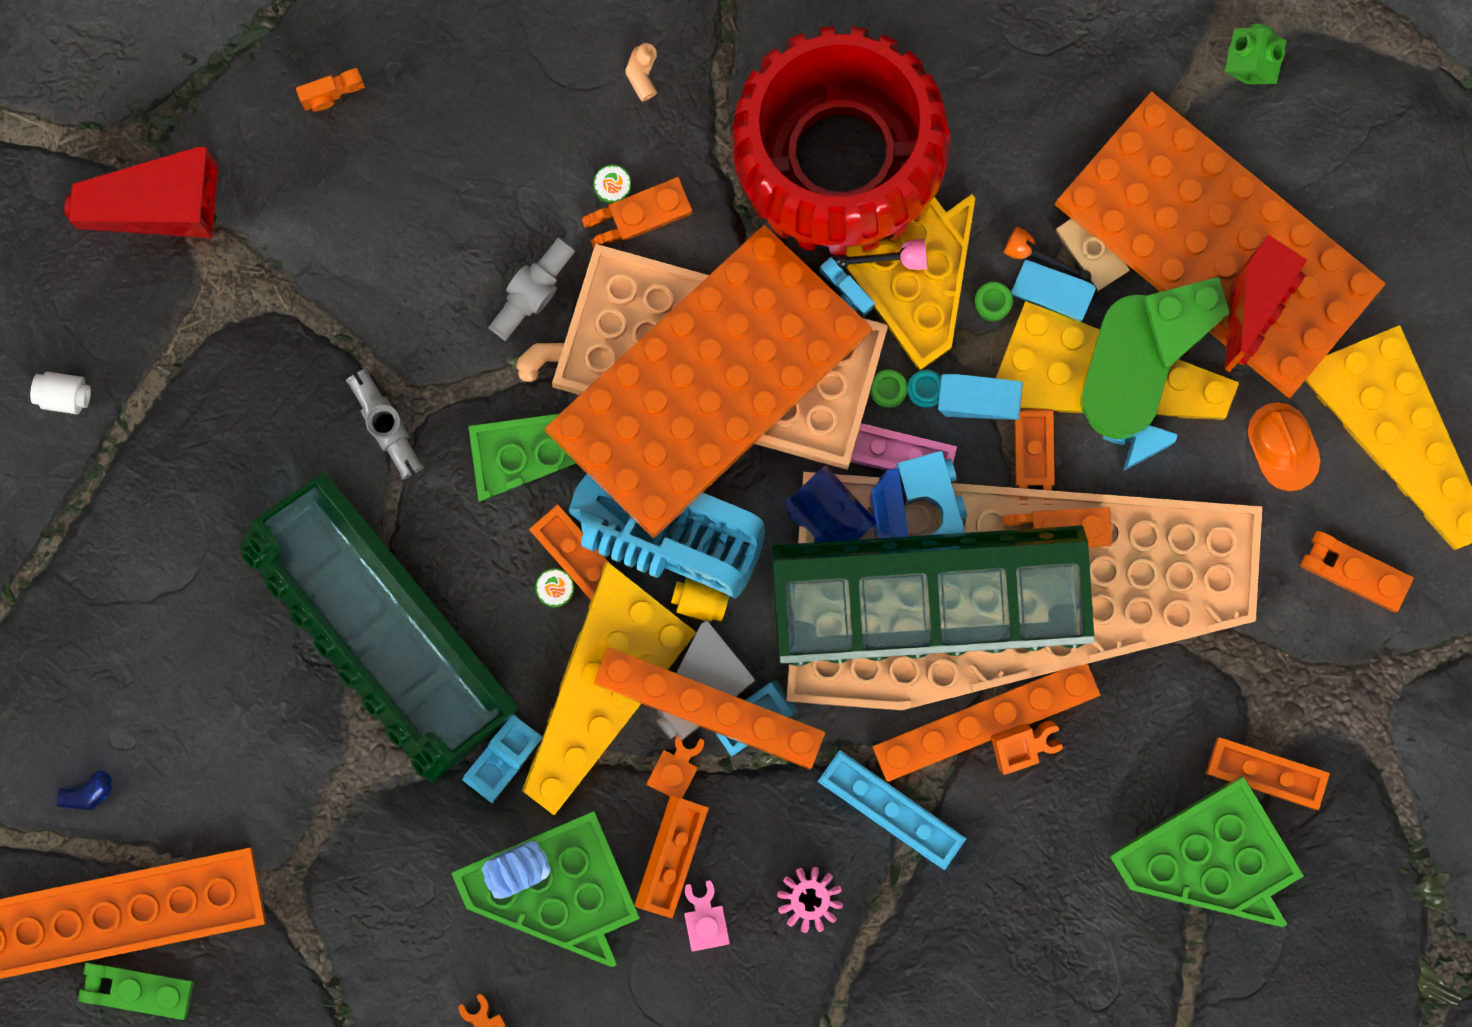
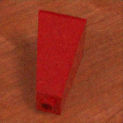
[64,147,219,238]

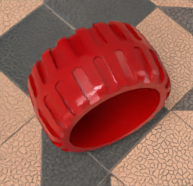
[731,26,951,255]

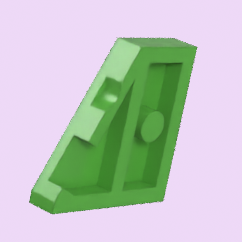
[1143,277,1230,369]

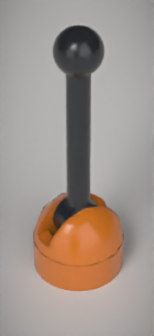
[1003,226,1091,282]

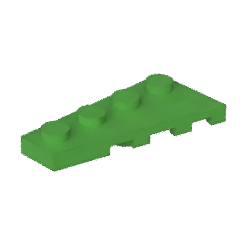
[468,414,576,502]

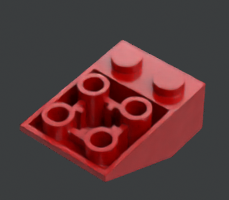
[1225,234,1307,372]

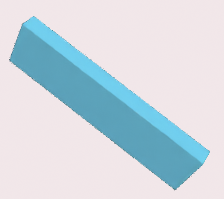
[817,750,967,870]

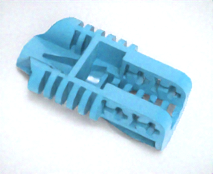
[569,473,765,599]

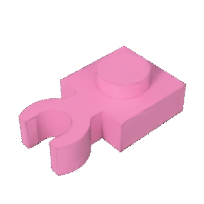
[684,880,730,952]

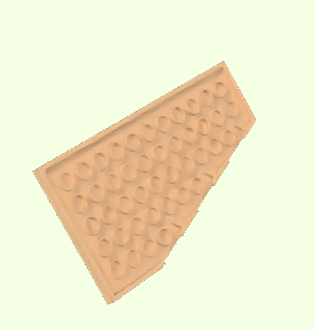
[786,472,1262,711]

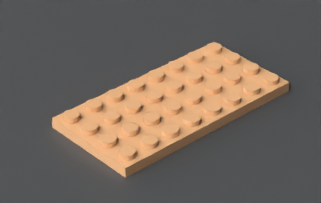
[552,244,888,470]

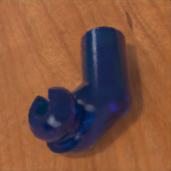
[57,771,112,810]

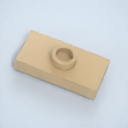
[1055,219,1130,293]

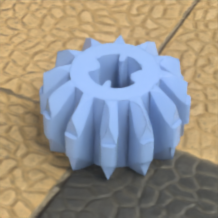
[481,841,551,899]

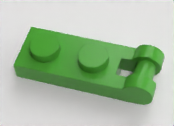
[78,962,194,1020]

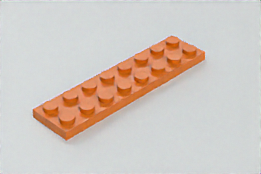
[0,848,267,979]

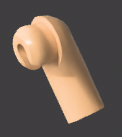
[625,43,657,102]
[516,343,564,382]

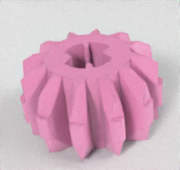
[777,867,843,933]

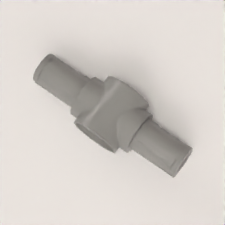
[488,238,575,341]
[346,369,424,479]

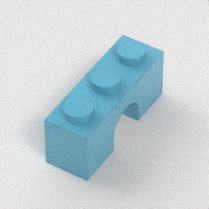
[895,451,967,577]

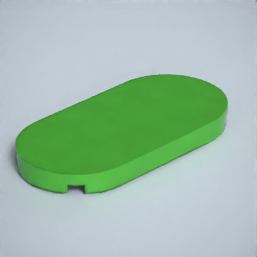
[1080,295,1170,439]

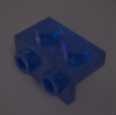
[784,466,877,542]

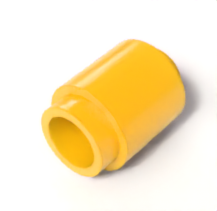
[671,577,729,623]

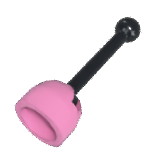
[835,239,927,270]

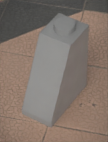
[657,620,755,741]

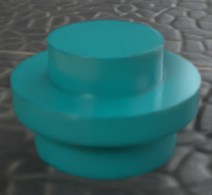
[907,370,942,408]

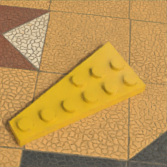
[996,301,1239,420]
[1305,325,1472,550]
[522,561,697,815]

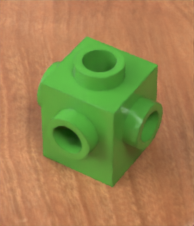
[1225,24,1286,84]

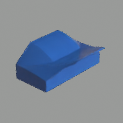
[869,469,908,538]

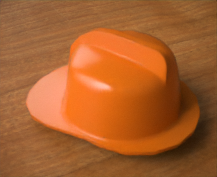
[1248,402,1321,492]

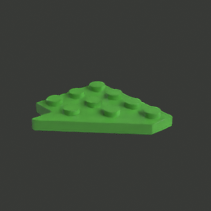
[1109,775,1304,927]
[451,811,640,967]

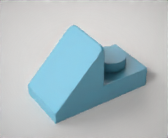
[1103,425,1178,471]

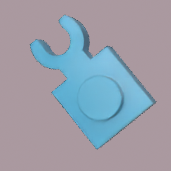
[819,257,875,318]

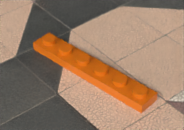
[593,647,825,770]
[872,664,1101,782]

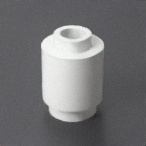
[30,371,91,414]

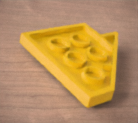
[835,194,975,371]

